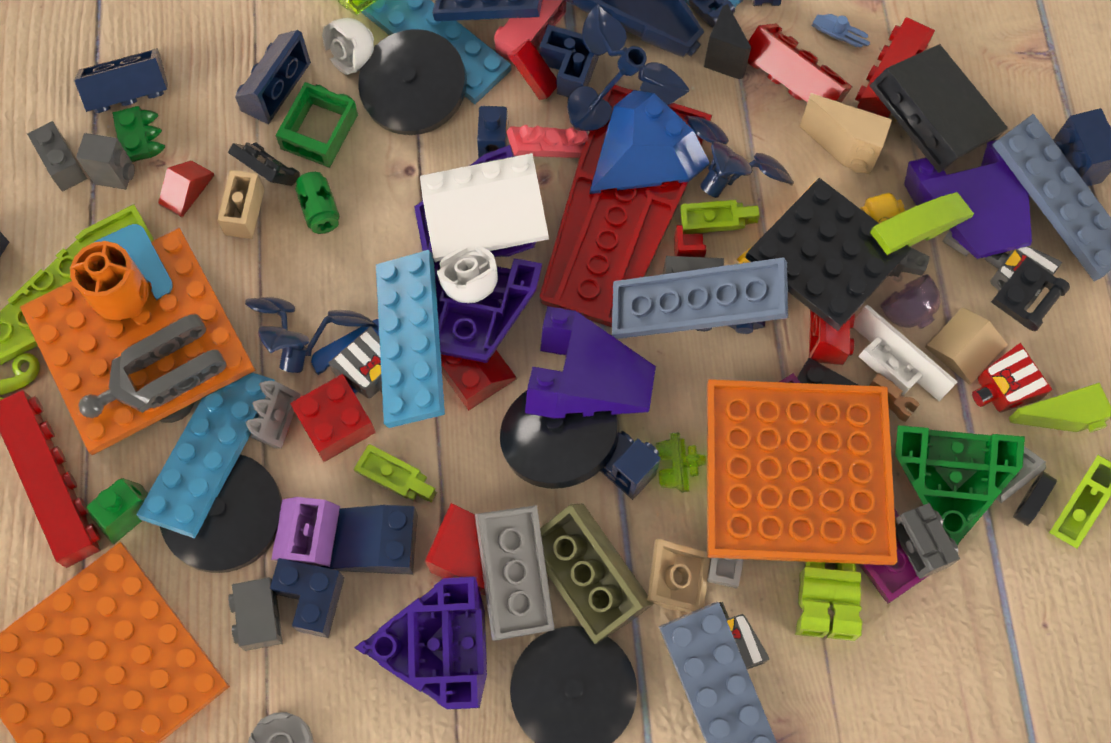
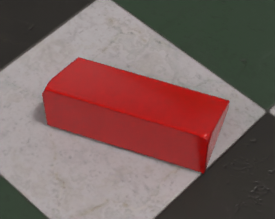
[509,39,557,100]

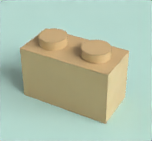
[217,170,265,239]

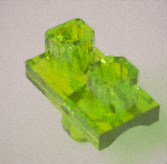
[656,432,706,493]

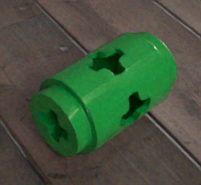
[295,171,340,234]

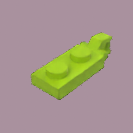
[680,200,760,234]
[353,444,437,503]

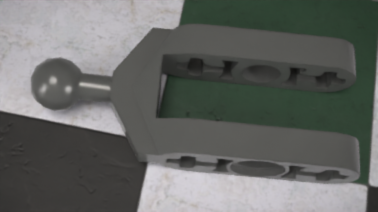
[78,314,227,418]

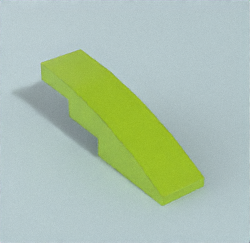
[870,192,974,255]

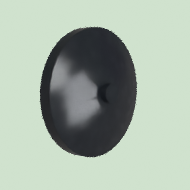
[358,29,467,135]
[500,390,620,489]
[160,454,282,573]
[510,626,637,743]

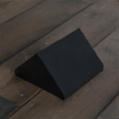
[704,4,751,79]

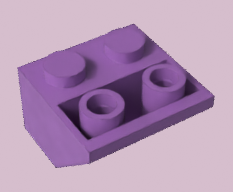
[271,497,340,567]

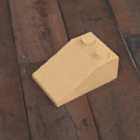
[800,93,892,175]

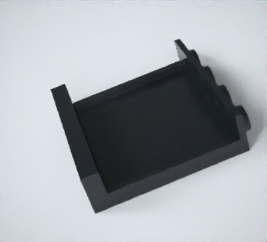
[869,44,1008,173]

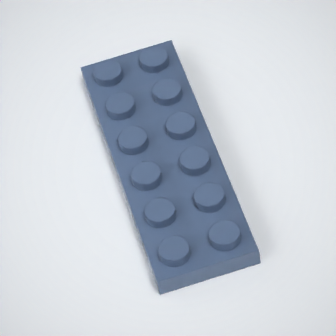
[992,114,1111,281]
[612,258,788,339]
[659,602,777,743]

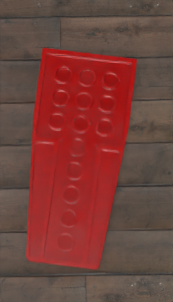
[540,85,712,328]

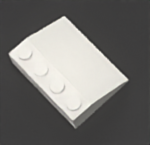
[420,153,549,262]

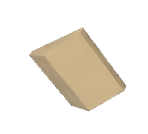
[925,307,1008,385]
[647,539,710,613]

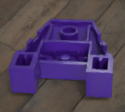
[904,140,1032,259]
[525,306,656,418]

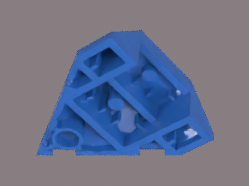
[590,90,710,194]

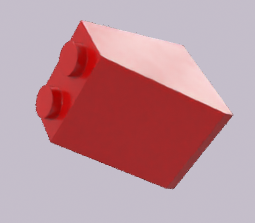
[425,503,486,596]

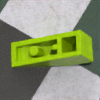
[1009,383,1111,433]
[1049,454,1111,549]

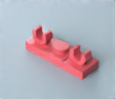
[506,125,588,158]

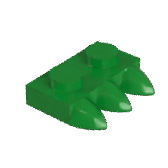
[112,106,165,162]

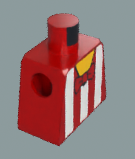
[972,343,1052,412]

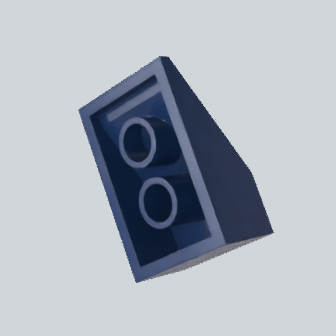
[321,505,418,575]

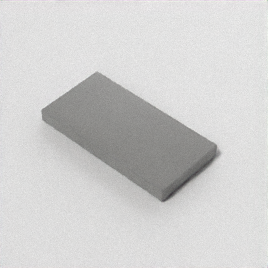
[475,505,555,641]

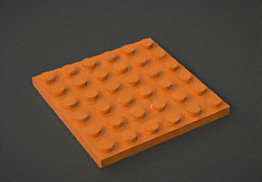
[20,228,256,455]
[707,379,897,565]
[0,542,230,743]

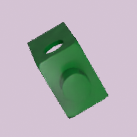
[86,478,148,545]

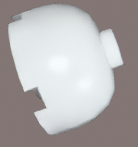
[322,18,374,75]
[437,247,498,303]

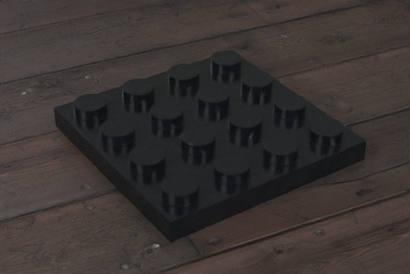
[745,178,912,331]

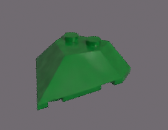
[895,425,1025,546]

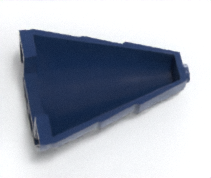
[566,0,704,58]

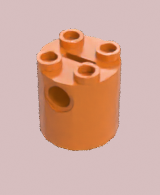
[70,241,149,320]

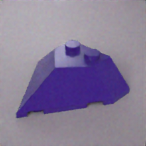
[354,577,487,709]

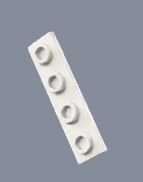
[853,305,957,402]

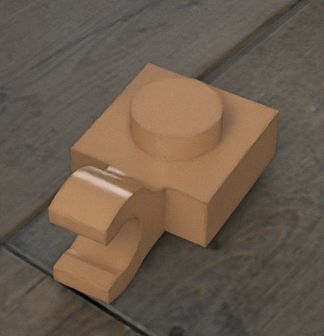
[869,373,920,422]

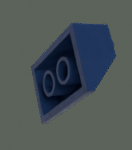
[235,30,311,125]
[74,48,168,113]

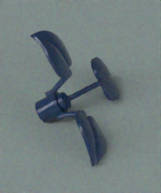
[567,4,689,131]
[684,116,794,198]
[245,297,378,373]

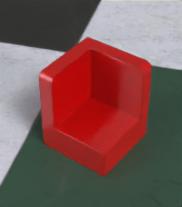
[674,225,707,258]

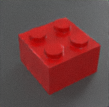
[290,374,376,462]

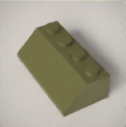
[540,504,654,644]

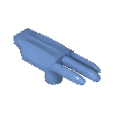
[812,14,870,48]

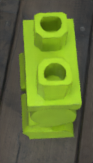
[795,562,862,641]

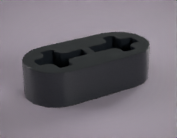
[1013,471,1057,526]

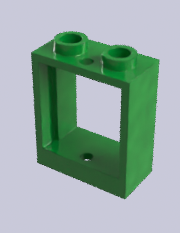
[275,82,358,168]

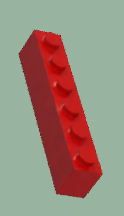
[0,390,101,568]

